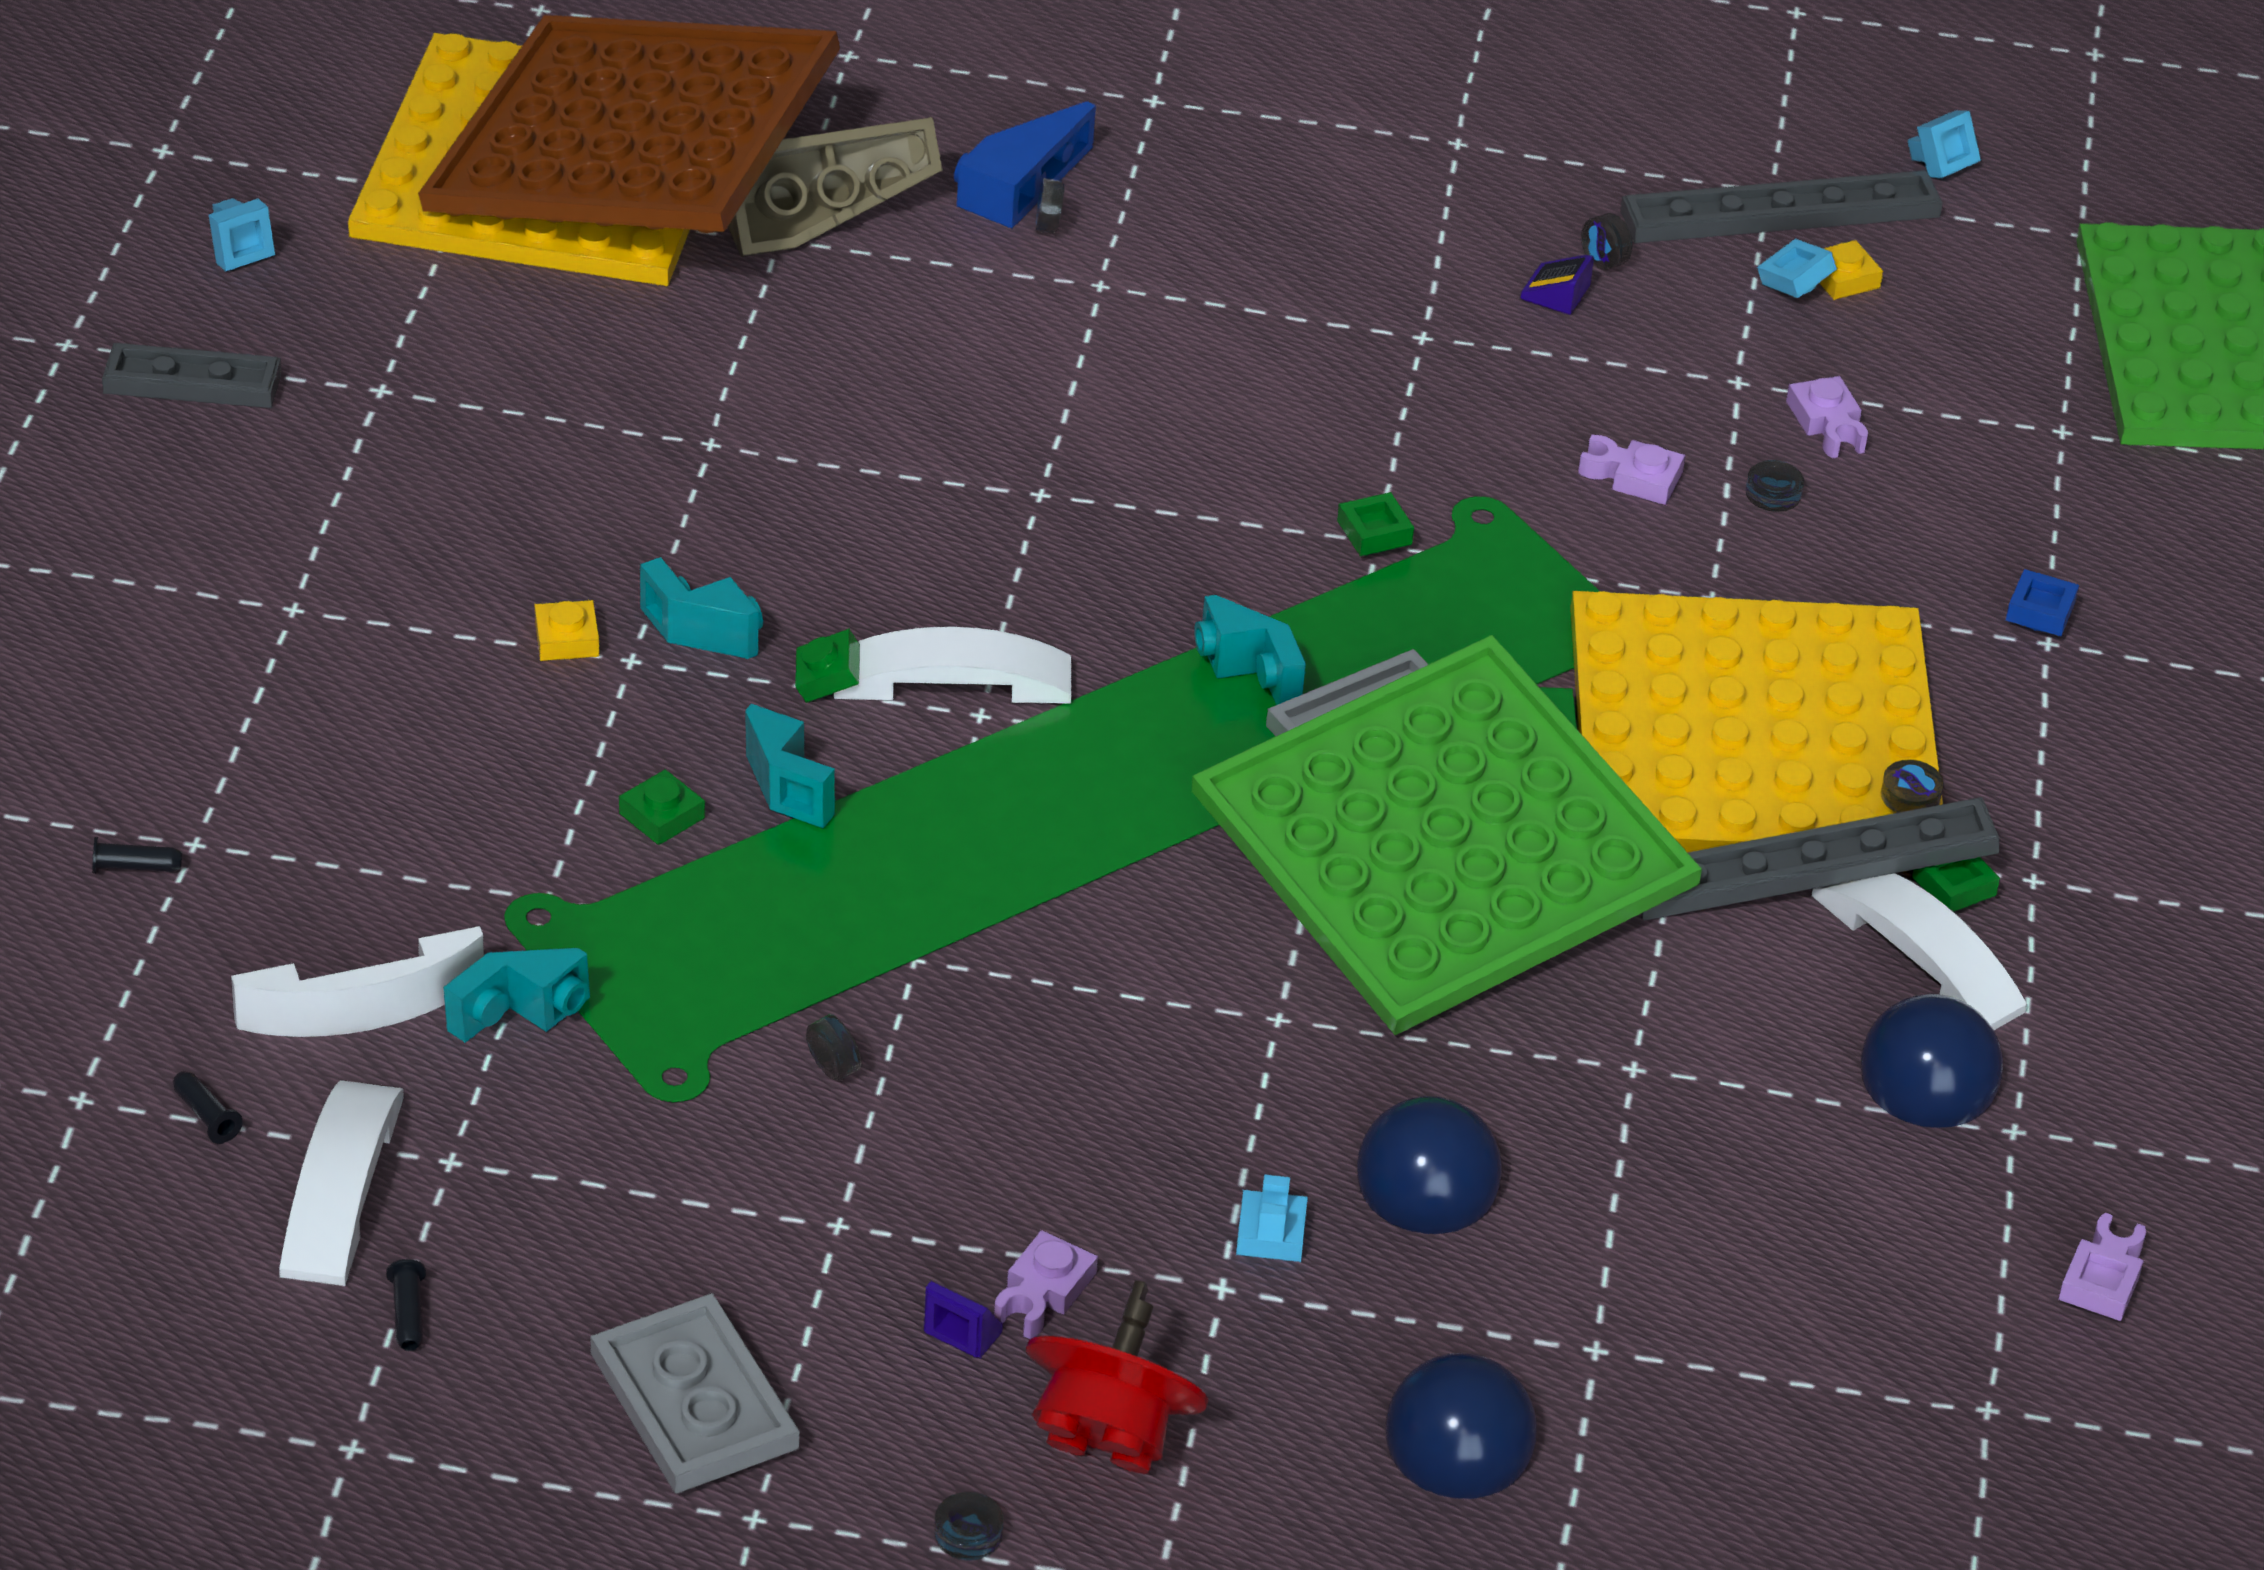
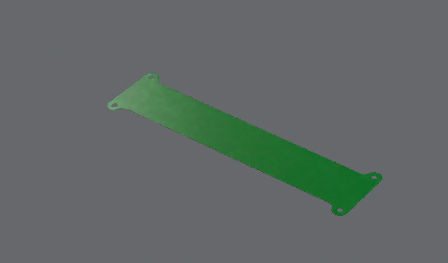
[504,496,1600,1102]

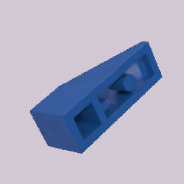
[954,101,1096,229]

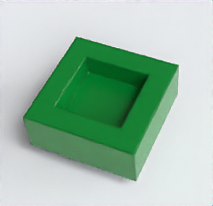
[1337,492,1414,556]
[795,629,860,703]
[619,769,705,846]
[1912,857,2000,912]

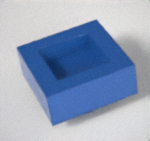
[2006,569,2079,636]

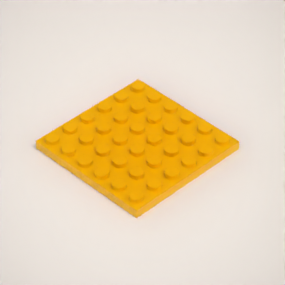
[348,33,690,286]
[1570,591,1943,852]

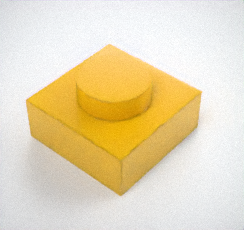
[1819,240,1883,300]
[534,600,599,661]

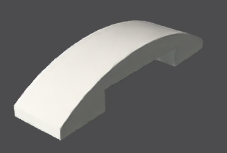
[834,627,1071,704]
[1812,873,2027,1030]
[231,926,484,1037]
[280,1080,404,1286]

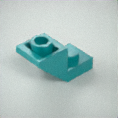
[640,557,763,659]
[1194,595,1306,705]
[745,704,835,828]
[443,948,590,1043]

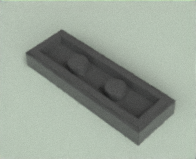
[102,343,282,408]

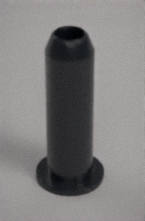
[92,837,182,874]
[173,1071,243,1144]
[386,1259,426,1351]

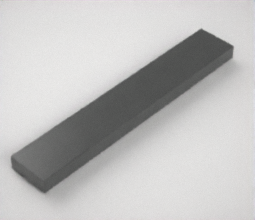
[1620,170,1943,243]
[1641,797,2000,921]

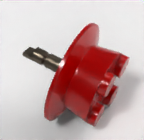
[1026,1281,1208,1474]

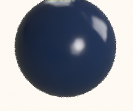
[1861,994,2003,1128]
[1357,1096,1502,1234]
[1386,1353,1537,1499]

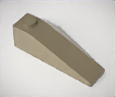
[728,117,942,257]

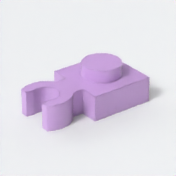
[1786,376,1868,458]
[1578,435,1685,505]
[2059,1213,2146,1321]
[994,1230,1098,1339]

